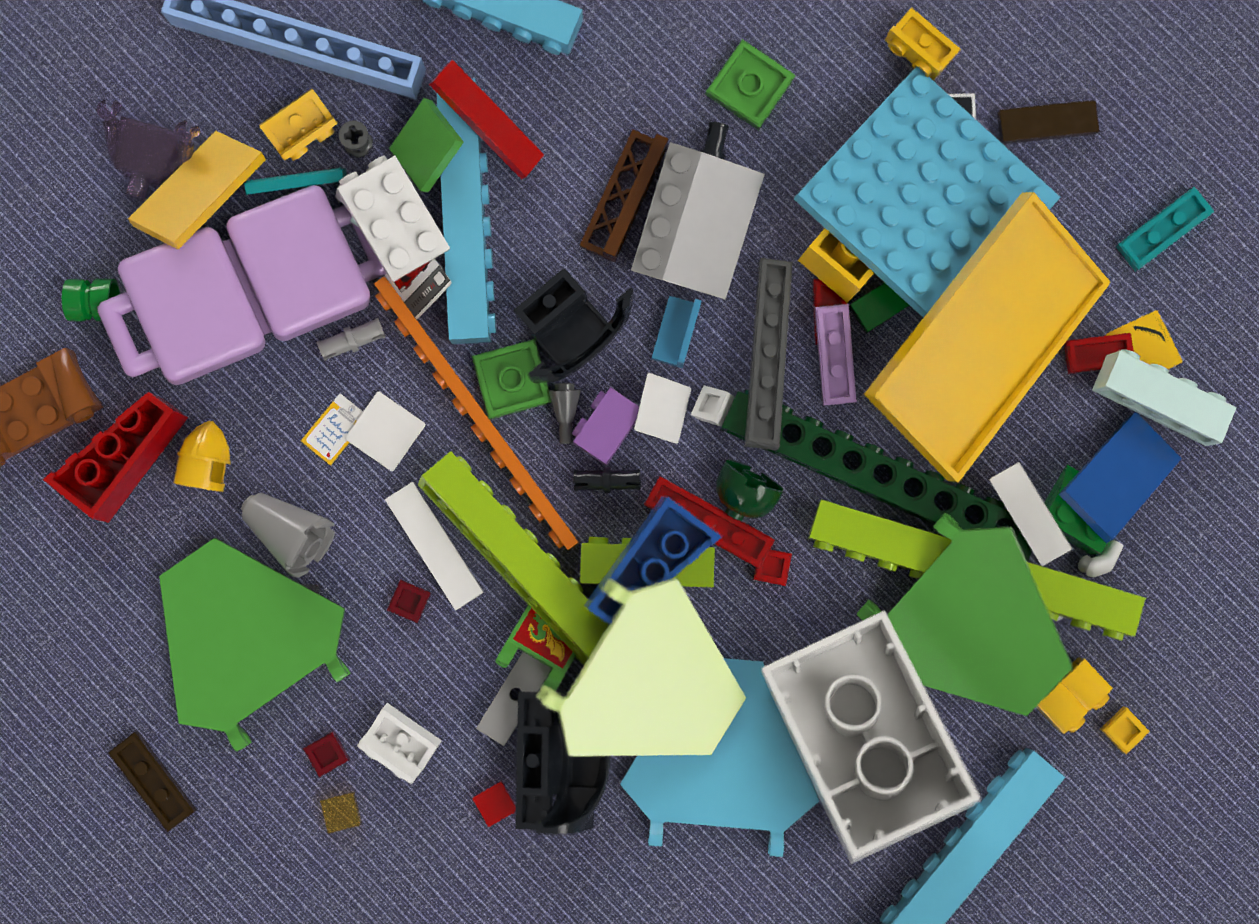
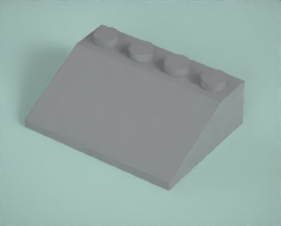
[631,142,765,300]

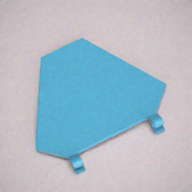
[620,658,819,857]

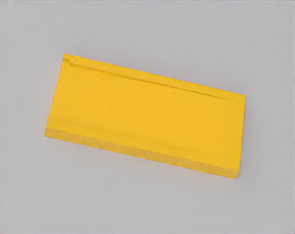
[864,192,1111,483]

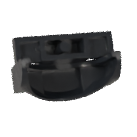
[515,691,610,835]

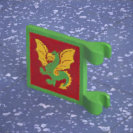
[495,604,576,691]

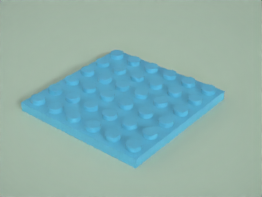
[794,66,1060,318]

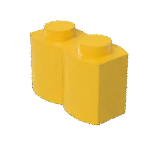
[1036,657,1113,734]

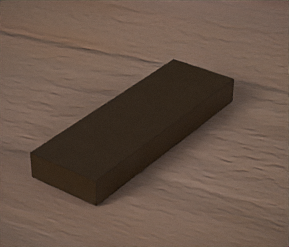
[997,100,1100,144]
[108,731,197,832]

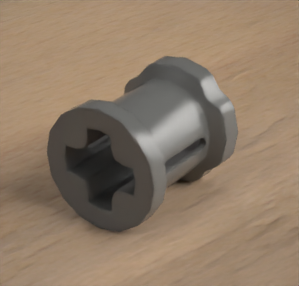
[339,121,373,158]

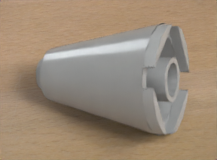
[241,493,335,577]

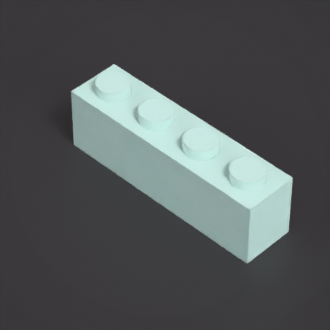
[1092,349,1237,446]

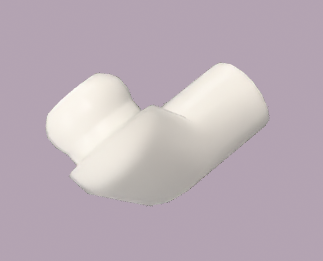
[1078,540,1124,578]

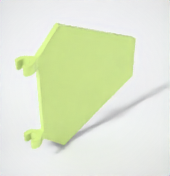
[536,578,746,756]

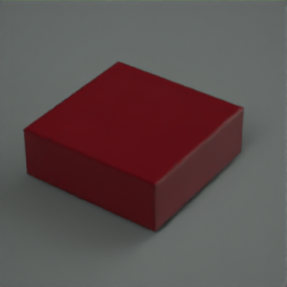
[387,580,431,623]
[303,731,350,778]

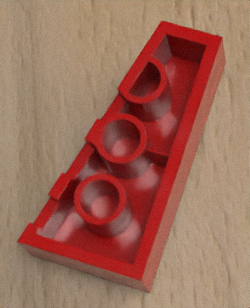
[42,391,188,523]

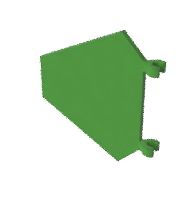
[857,513,1073,716]
[159,538,351,752]

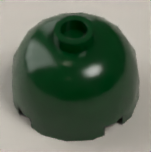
[716,459,784,521]

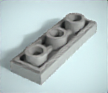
[476,652,551,746]

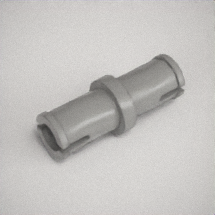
[317,318,386,361]

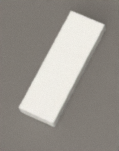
[989,462,1072,566]

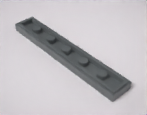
[744,258,793,450]

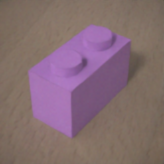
[572,387,639,466]

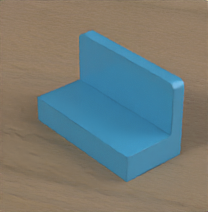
[651,296,702,368]

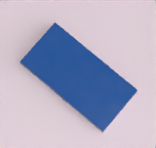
[1059,412,1182,543]

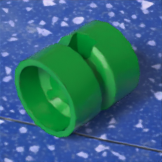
[62,279,121,322]

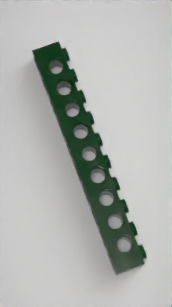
[720,389,1032,562]

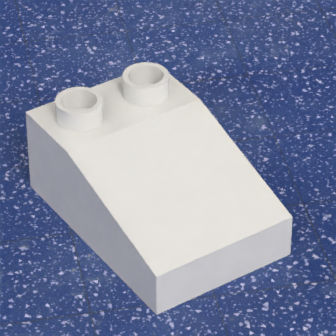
[762,611,981,864]

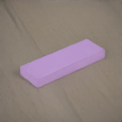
[814,304,856,405]

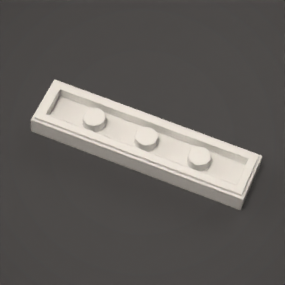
[385,482,484,611]

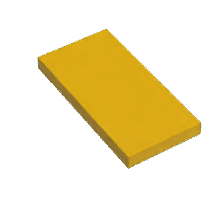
[128,131,266,250]

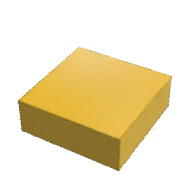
[1100,706,1150,754]

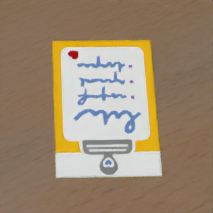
[301,394,363,466]

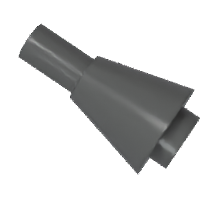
[548,383,581,444]

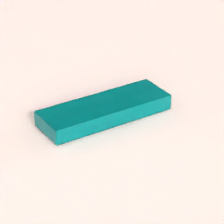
[244,167,347,195]
[1115,186,1215,272]

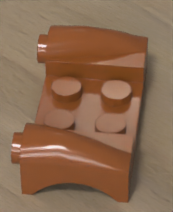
[0,347,104,467]

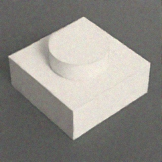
[691,385,735,427]

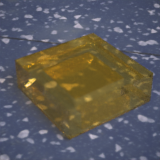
[320,791,362,834]

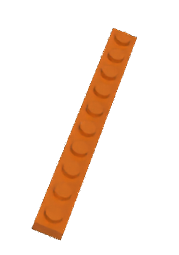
[374,276,579,551]

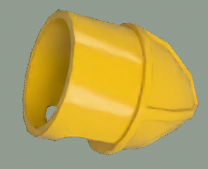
[173,421,231,492]

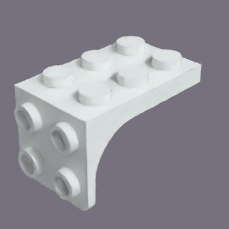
[335,155,450,283]

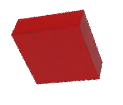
[753,549,792,586]
[472,780,516,827]

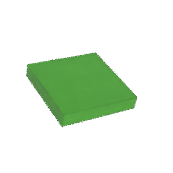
[706,39,796,130]
[389,98,464,192]
[472,339,552,420]

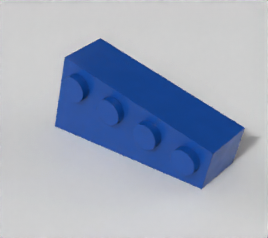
[584,496,722,624]

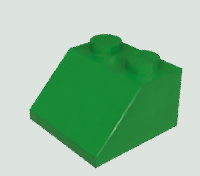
[1044,465,1107,555]

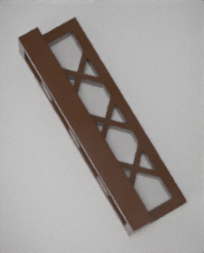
[579,129,669,263]

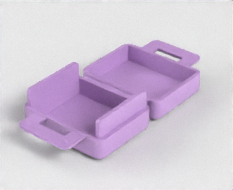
[98,185,387,385]

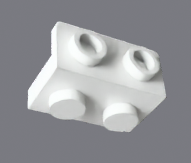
[357,703,442,783]

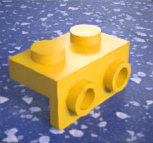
[885,8,961,81]
[259,88,338,161]

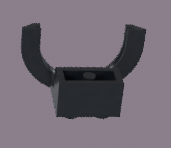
[513,268,634,383]

